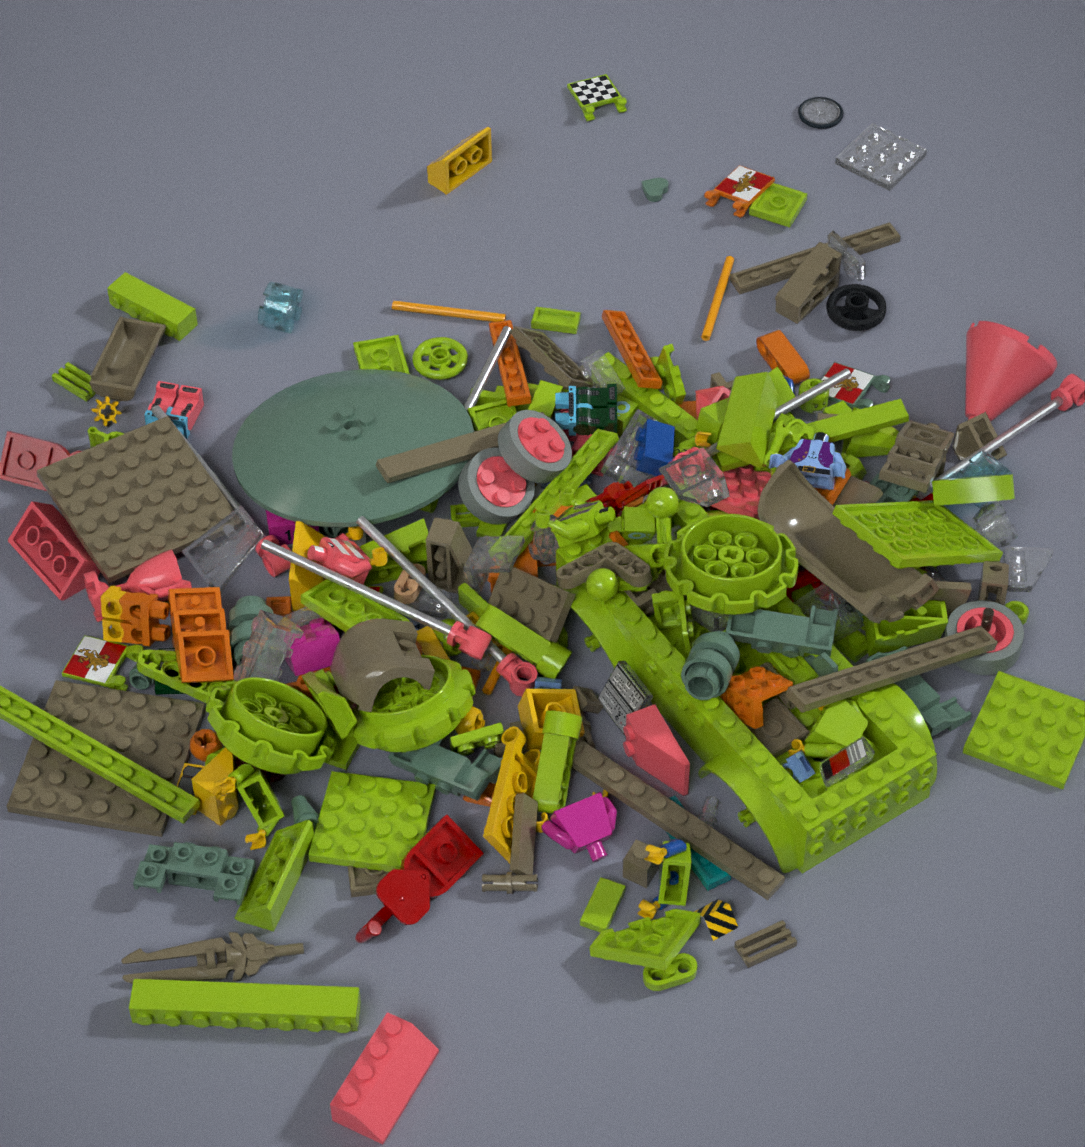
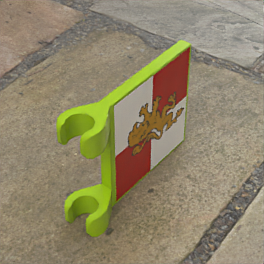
[62,635,144,691]

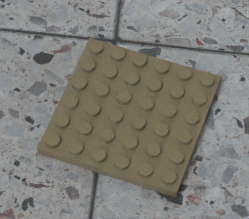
[37,416,241,584]
[7,680,206,837]

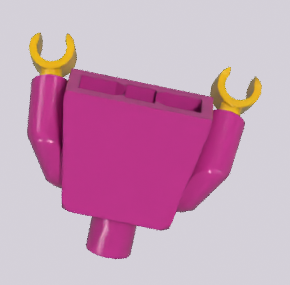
[536,789,617,862]

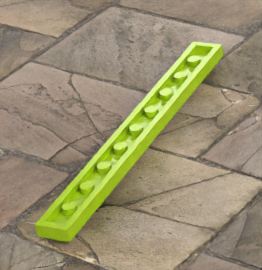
[0,686,200,824]

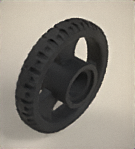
[826,284,886,331]

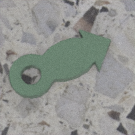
[804,652,838,677]

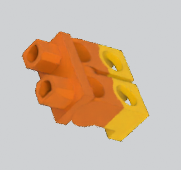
[101,586,171,647]

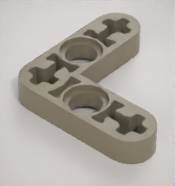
[556,542,652,589]

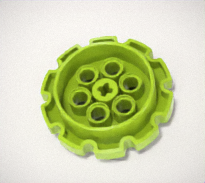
[664,514,798,615]
[347,655,476,752]
[205,677,337,774]

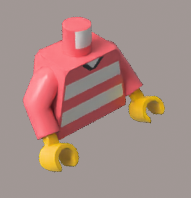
[307,526,388,584]

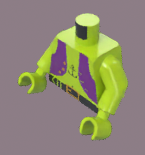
[535,487,616,547]

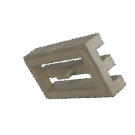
[734,920,797,968]

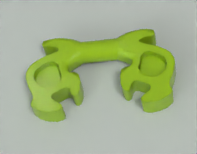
[762,419,814,476]

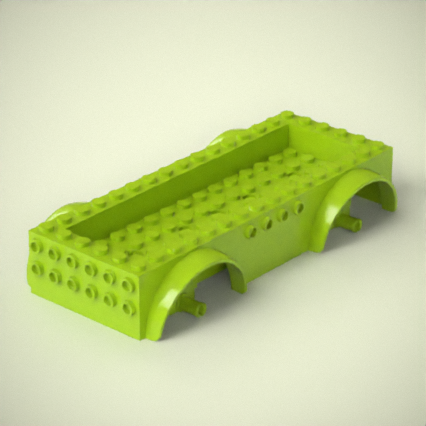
[556,485,937,874]

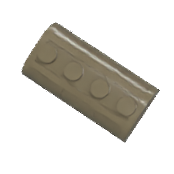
[89,316,166,401]

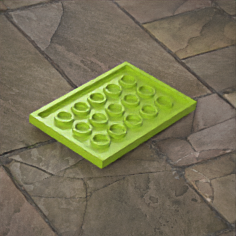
[832,500,1003,569]

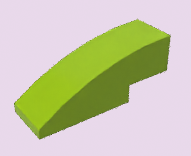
[932,474,1015,506]

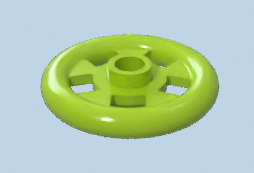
[412,337,468,380]

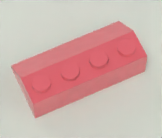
[7,501,100,601]
[330,1012,439,1144]

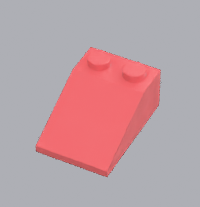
[623,704,690,796]

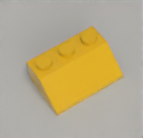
[427,127,492,195]
[289,521,326,612]

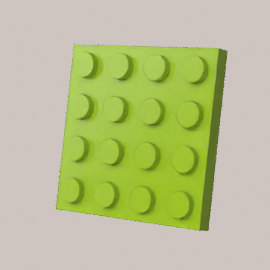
[963,671,1085,789]
[309,771,436,872]

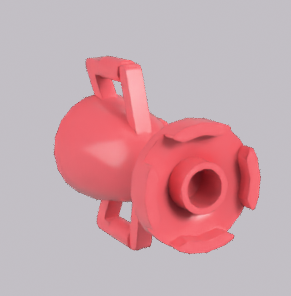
[83,549,192,622]

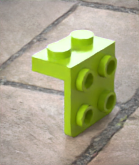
[652,590,696,658]

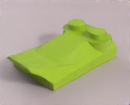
[302,669,357,739]

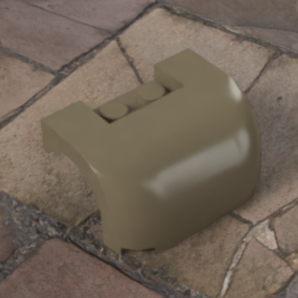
[331,618,435,712]

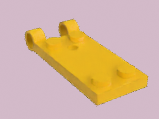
[483,726,541,864]

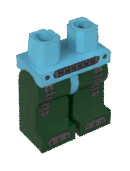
[555,384,617,436]

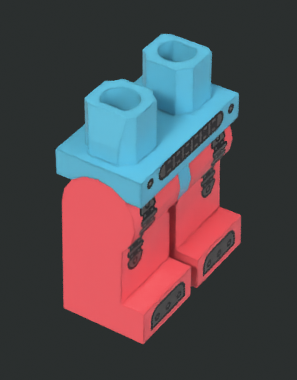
[144,381,204,439]

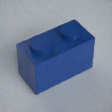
[634,419,675,476]

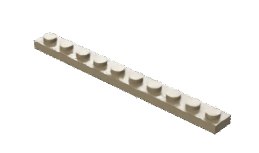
[785,626,998,713]
[572,738,785,901]

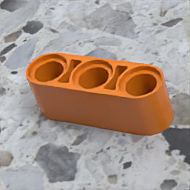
[756,330,810,385]

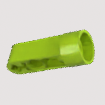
[475,604,572,679]
[533,711,583,814]

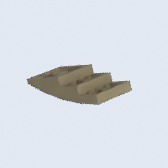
[878,420,955,493]

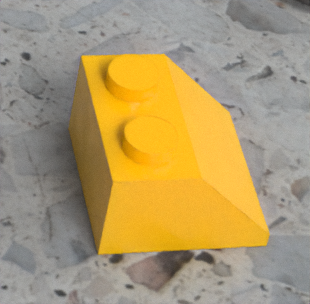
[517,688,585,750]
[191,747,239,826]

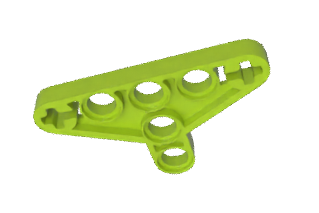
[136,650,238,704]

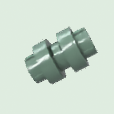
[228,596,275,671]
[681,631,740,700]

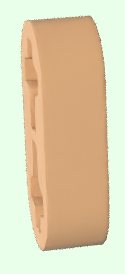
[394,564,426,604]

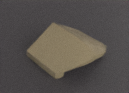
[953,412,1007,468]

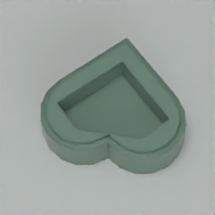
[641,177,669,202]

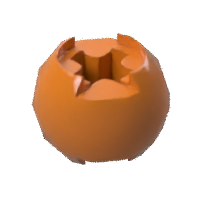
[189,729,223,762]

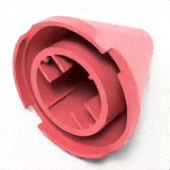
[965,321,1057,422]

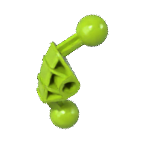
[586,487,679,601]

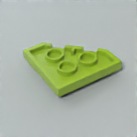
[589,909,701,970]

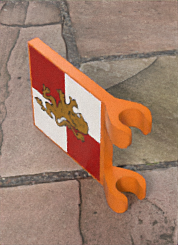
[704,165,775,217]

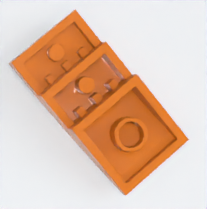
[168,587,234,683]

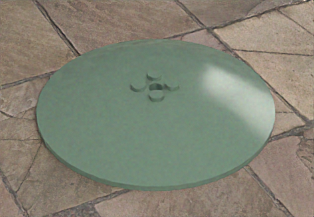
[232,369,474,527]

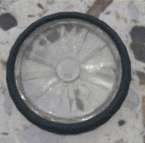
[798,97,844,129]

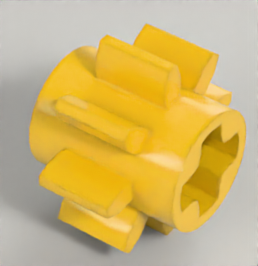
[90,396,122,426]

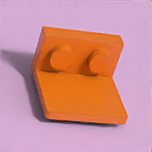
[720,666,793,729]

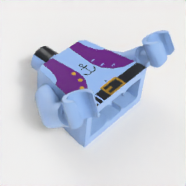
[769,432,846,490]

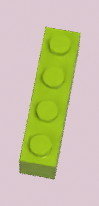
[107,272,198,341]

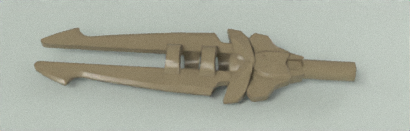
[121,932,304,984]

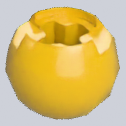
[455,706,485,735]

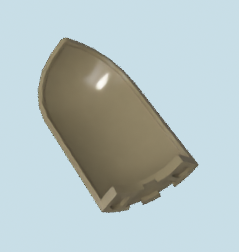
[757,460,939,623]

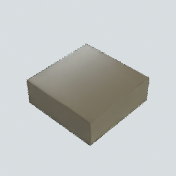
[572,686,603,714]

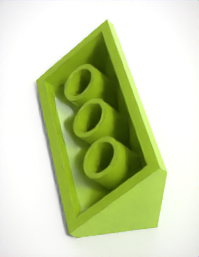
[716,372,779,468]
[234,819,314,932]

